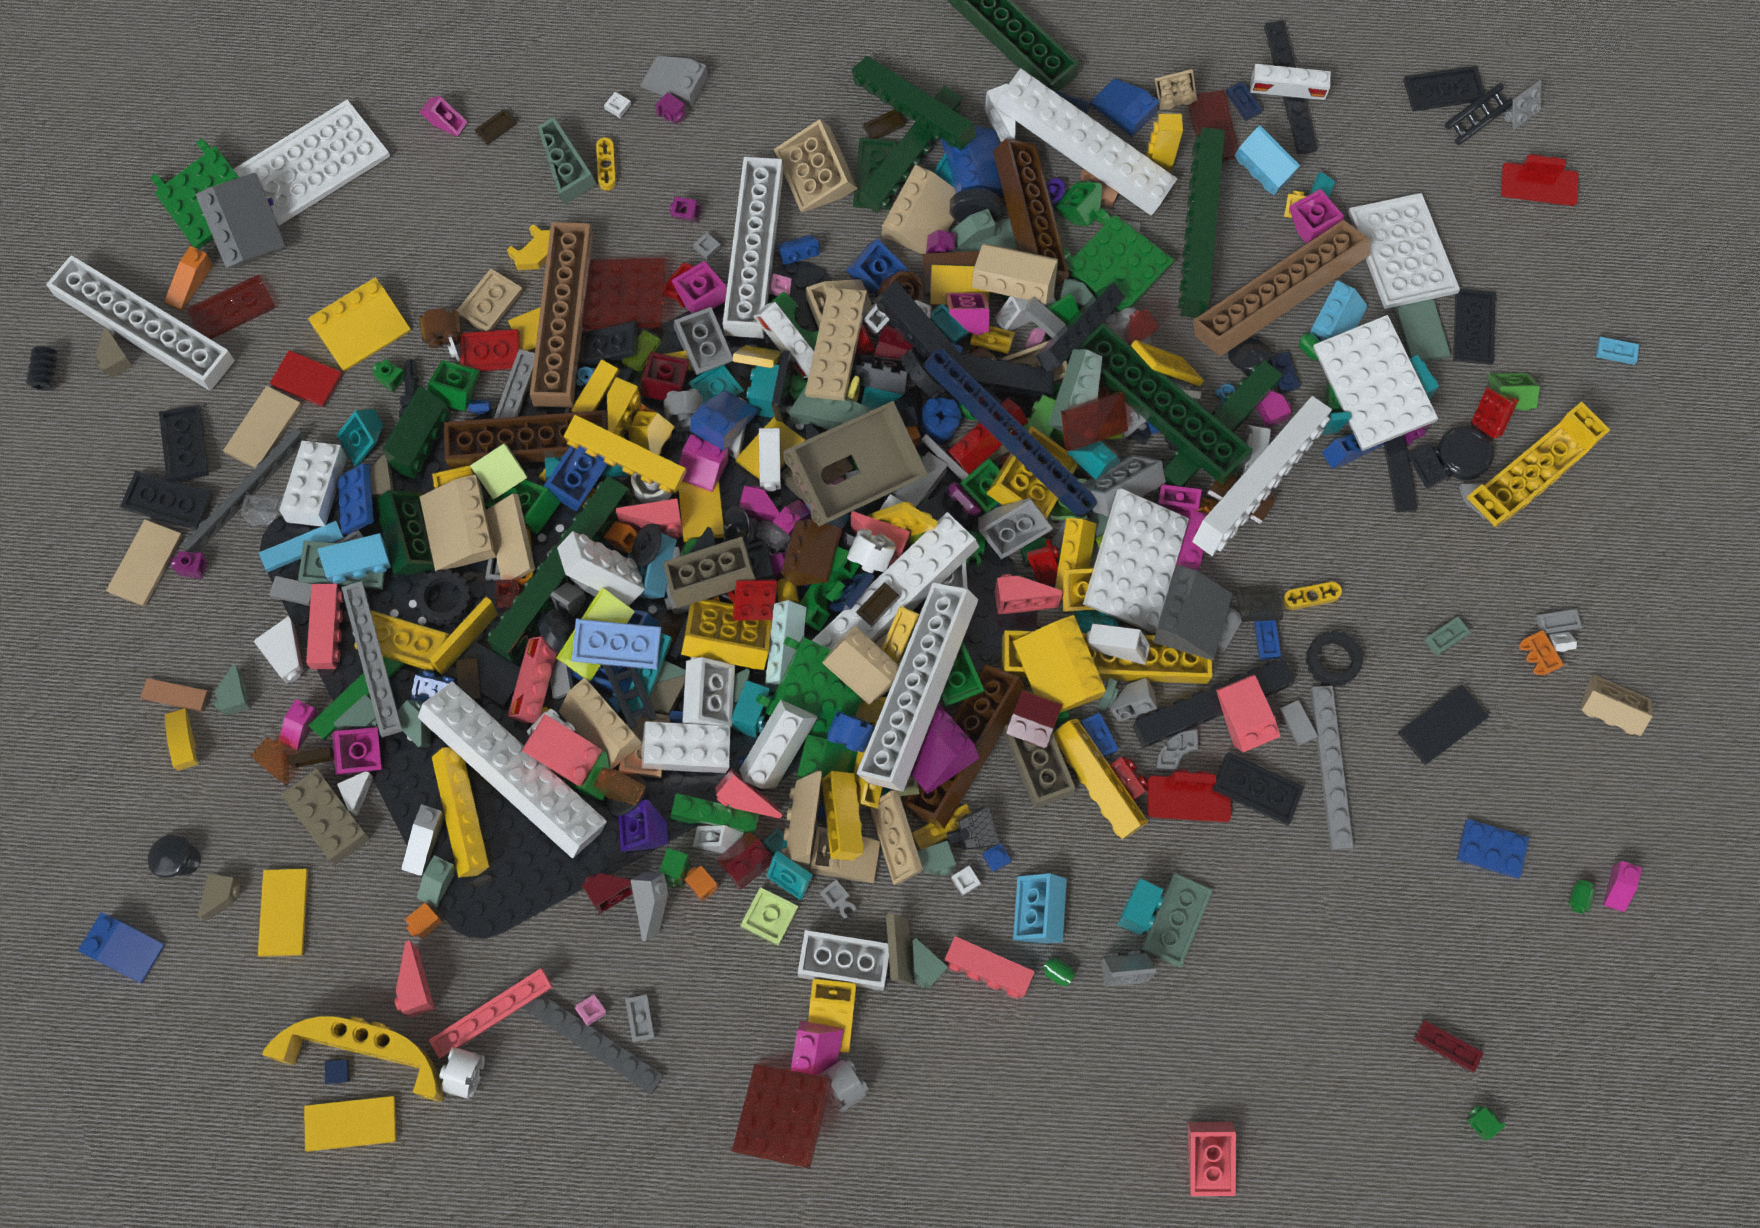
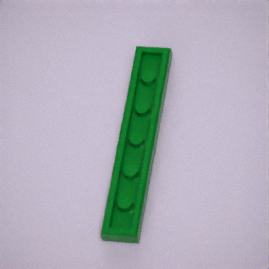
[308,657,405,741]

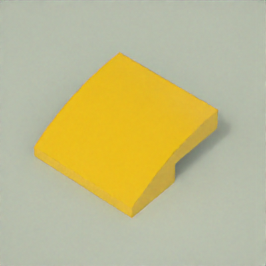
[970,326,1015,354]

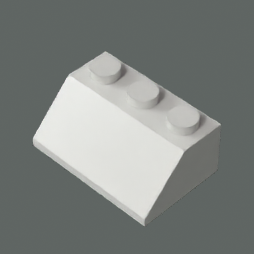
[683,657,735,727]

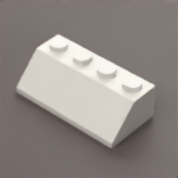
[740,700,818,789]

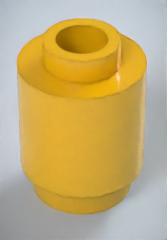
[776,578,799,604]

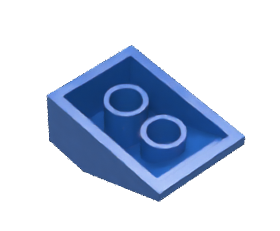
[1090,78,1159,137]
[846,239,910,296]
[690,390,758,451]
[543,446,608,511]
[78,912,165,984]

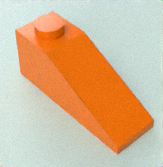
[164,246,213,311]

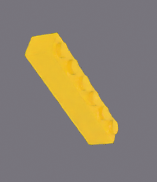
[564,415,687,494]
[1053,719,1149,839]
[432,747,489,878]

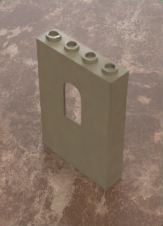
[783,401,928,527]

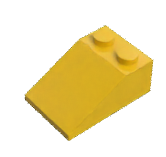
[1063,566,1095,612]

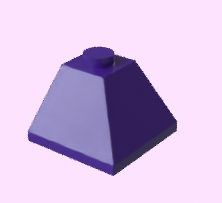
[618,800,668,852]

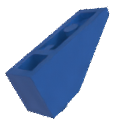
[1322,434,1384,469]

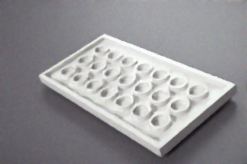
[234,100,390,226]

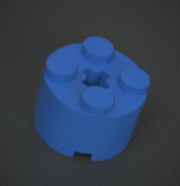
[917,398,961,444]
[827,711,875,753]

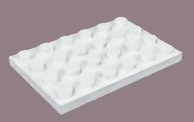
[1348,193,1460,309]
[1313,315,1438,451]
[1083,488,1189,633]

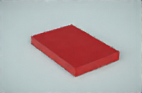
[460,329,520,372]
[270,350,343,408]

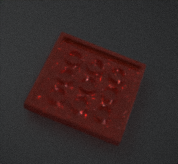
[582,258,666,329]
[731,1064,832,1169]

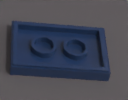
[827,572,875,613]

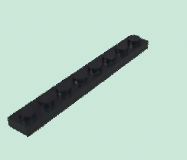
[1264,21,1317,155]

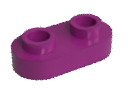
[948,482,982,516]

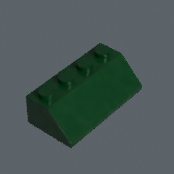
[382,386,451,478]
[374,490,435,575]

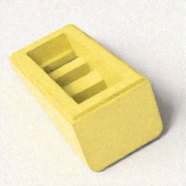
[846,376,860,402]

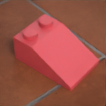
[616,499,683,539]
[851,511,910,566]
[994,574,1063,615]
[1216,674,1281,752]
[521,714,602,787]
[715,768,783,818]
[394,940,435,1018]
[1188,1122,1236,1196]

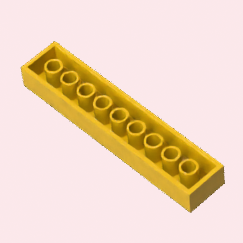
[1002,630,1212,684]

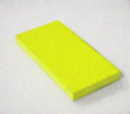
[556,588,635,681]

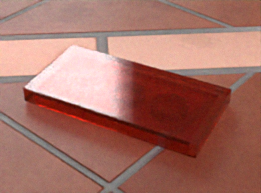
[1188,90,1238,161]
[187,275,276,340]
[1061,391,1128,451]

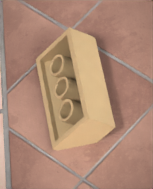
[972,243,1058,304]
[559,678,642,771]

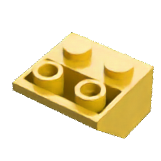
[628,411,675,455]

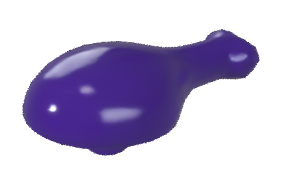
[1046,178,1065,208]

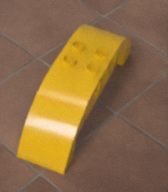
[1466,402,1610,528]
[262,1016,444,1102]

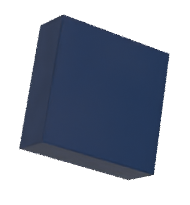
[324,1059,349,1085]

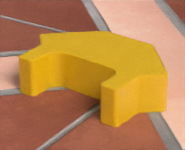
[507,224,550,270]

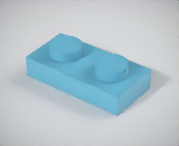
[1596,337,1639,365]

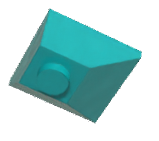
[336,409,383,467]
[1067,436,1121,480]

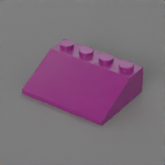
[910,703,979,794]

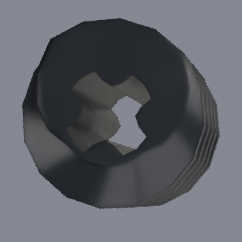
[26,346,58,391]

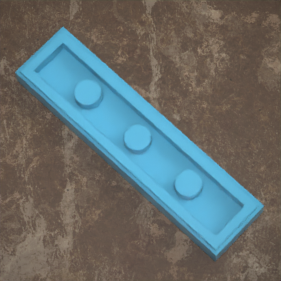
[259,521,343,572]

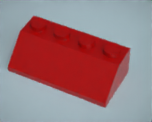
[945,398,1029,475]

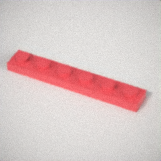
[429,968,553,1059]

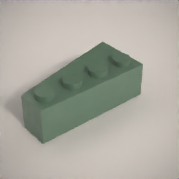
[538,117,597,204]
[1048,349,1102,440]
[789,385,872,430]

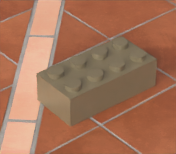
[663,537,756,608]
[1003,725,1075,809]
[281,768,370,865]

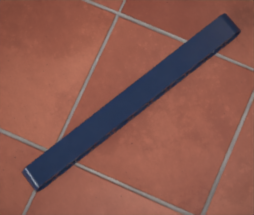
[925,349,1096,517]

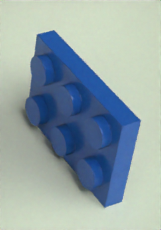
[337,464,374,535]
[1456,819,1529,879]

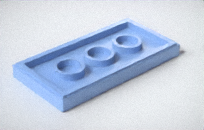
[572,619,661,670]

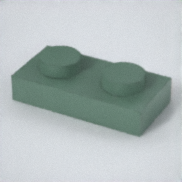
[1424,617,1471,656]
[1097,678,1118,711]

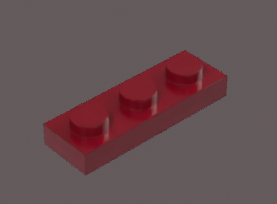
[1413,1020,1484,1073]

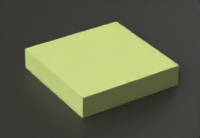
[470,443,528,500]
[740,887,799,946]

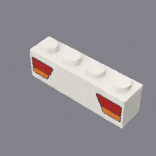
[1250,64,1331,100]
[753,302,814,378]

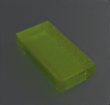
[622,330,661,373]

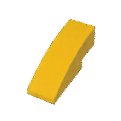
[165,708,199,771]

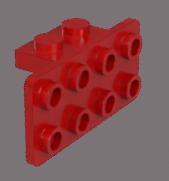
[1501,154,1578,206]
[1147,769,1231,823]

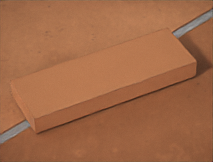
[140,678,209,712]

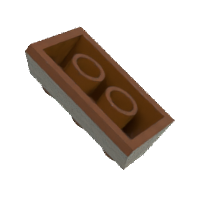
[1208,472,1277,524]
[781,519,842,586]

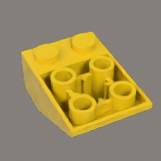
[607,377,642,439]
[808,979,856,1053]

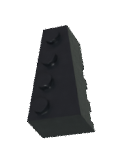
[849,353,908,395]

